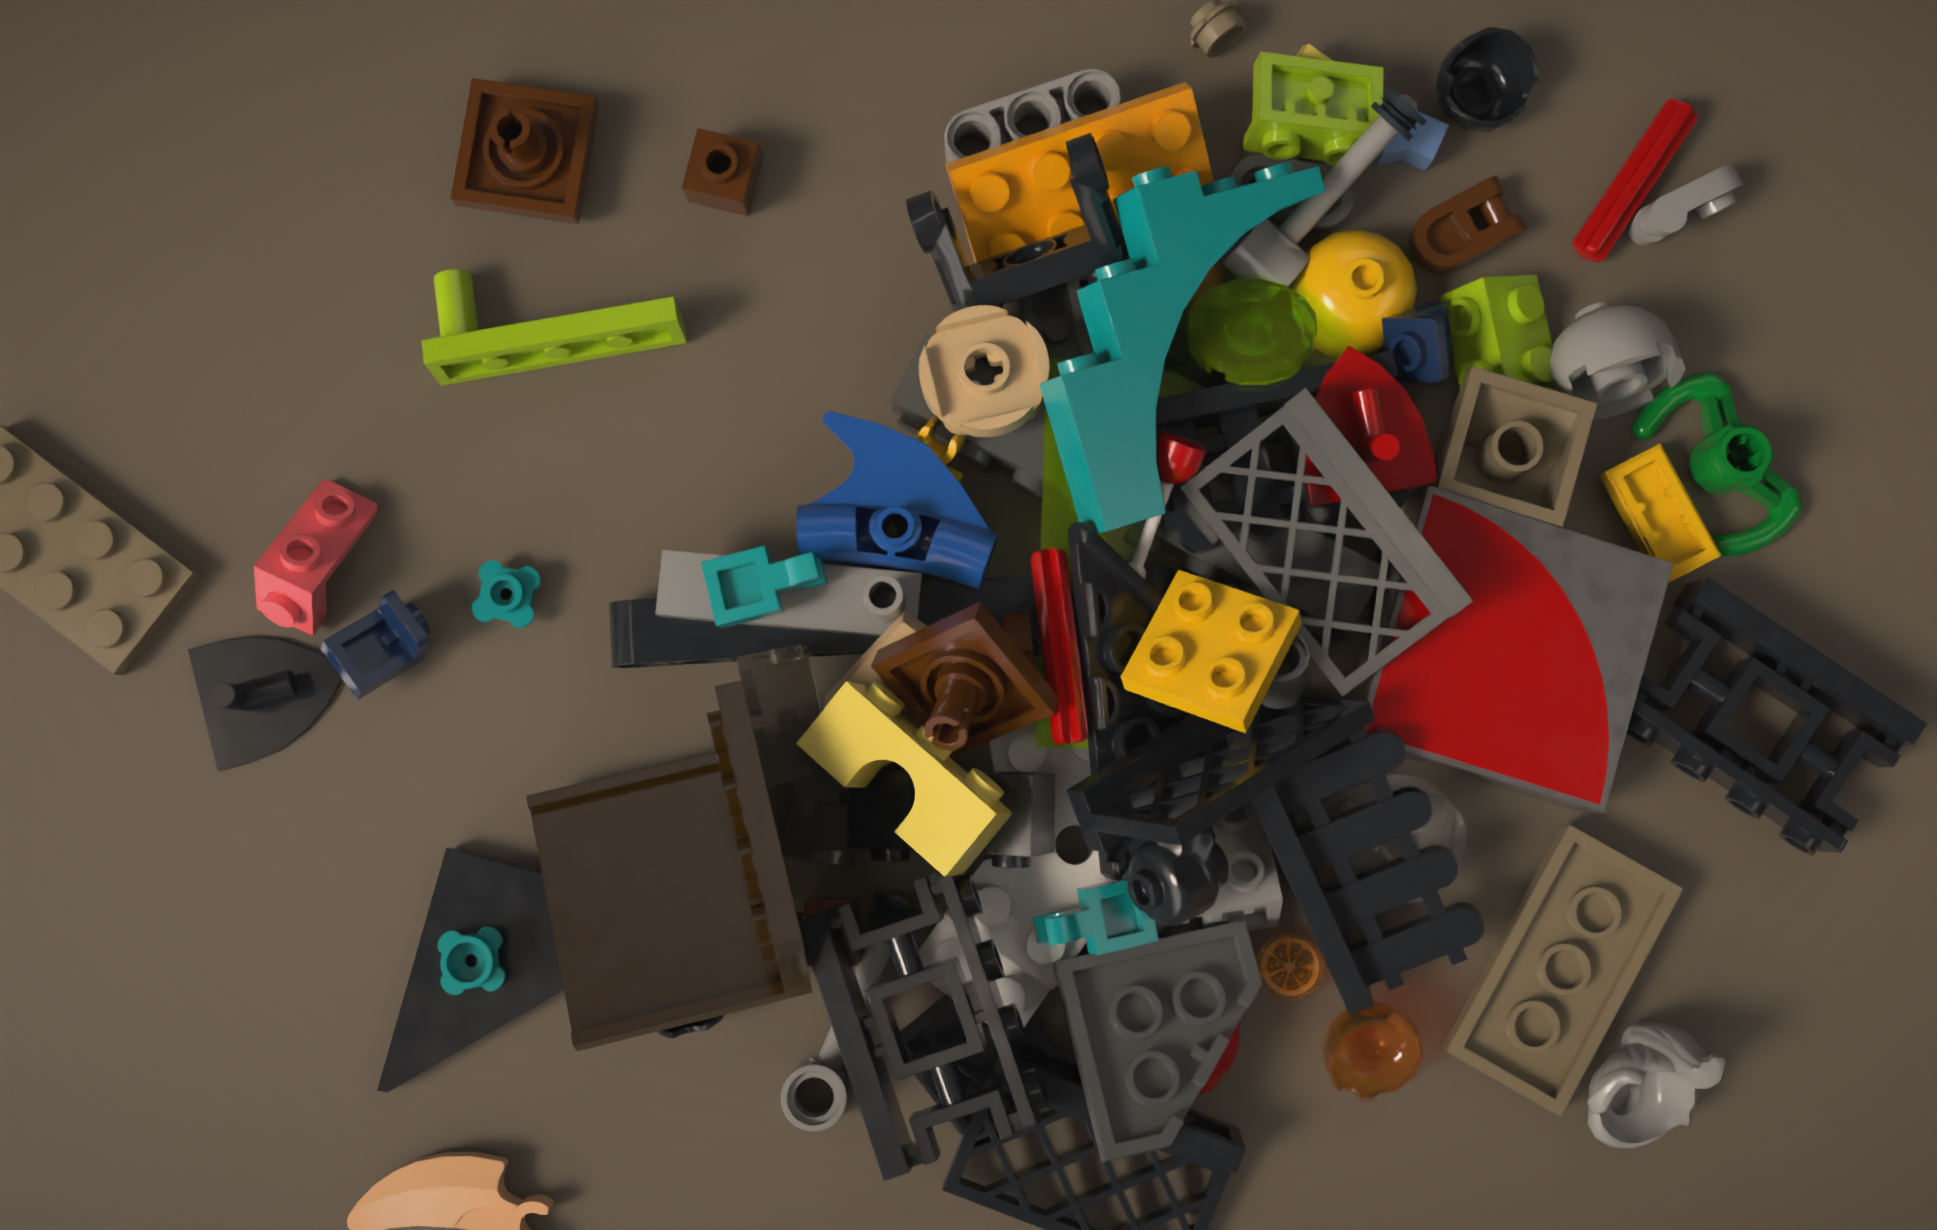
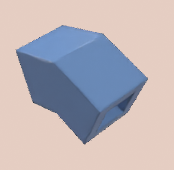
[1375,111,1449,171]

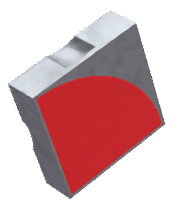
[1346,486,1673,813]

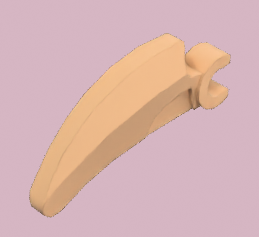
[347,1152,554,1230]

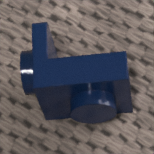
[1382,302,1453,382]
[321,590,430,700]

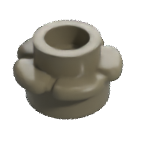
[1190,0,1247,58]

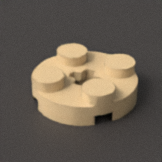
[919,305,1050,438]

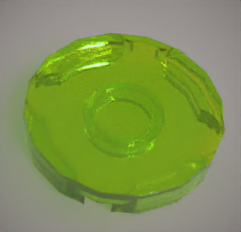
[1188,279,1317,385]

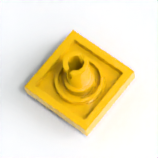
[1121,570,1302,733]

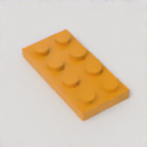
[945,82,1214,263]

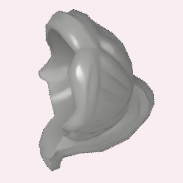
[1587,1021,1726,1149]

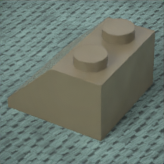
[1425,366,1597,527]

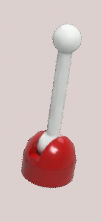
[1128,432,1207,580]

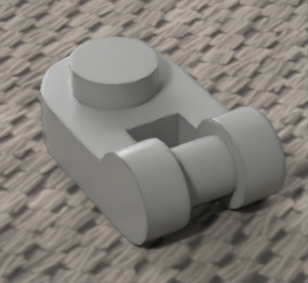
[1627,162,1744,246]

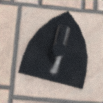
[188,637,343,772]

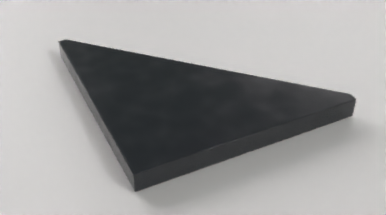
[1068,522,1191,881]
[377,847,564,1093]

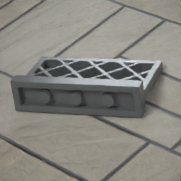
[1180,388,1473,697]

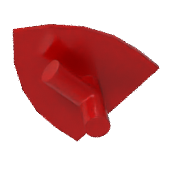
[1305,346,1438,506]

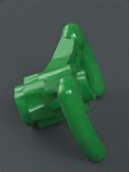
[1632,372,1803,558]

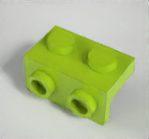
[1440,274,1553,390]

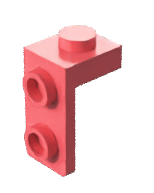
[254,480,378,636]

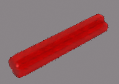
[1572,98,1698,263]
[1031,548,1089,745]

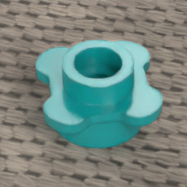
[472,560,541,628]
[437,926,506,995]

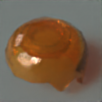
[1322,1001,1423,1102]

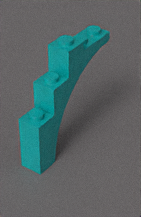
[1039,162,1325,533]

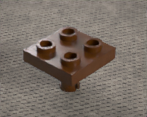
[450,78,599,224]
[871,601,1059,758]

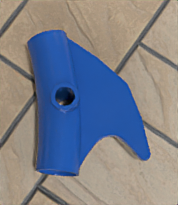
[796,411,999,589]

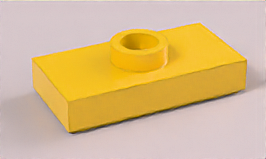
[1598,443,1722,583]

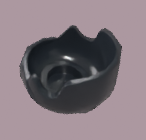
[1436,27,1539,132]

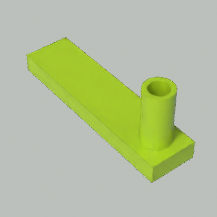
[421,269,687,386]

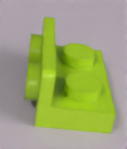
[1243,51,1383,167]

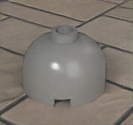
[1550,302,1686,420]

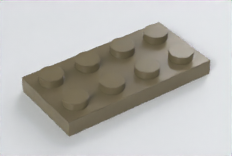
[0,424,202,675]
[1441,824,1684,1117]

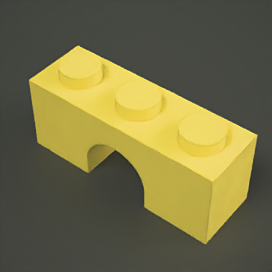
[796,681,1013,877]

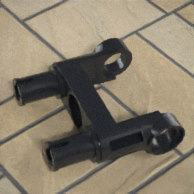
[906,132,1128,368]

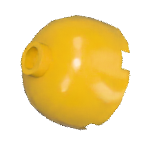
[1289,229,1417,357]

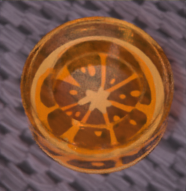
[1257,934,1325,1000]

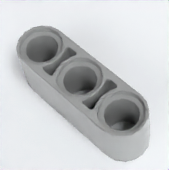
[944,69,1121,164]

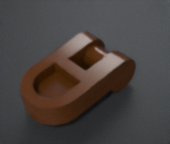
[1409,175,1528,273]

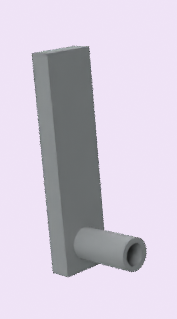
[655,550,922,637]

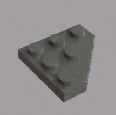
[1053,920,1262,1163]

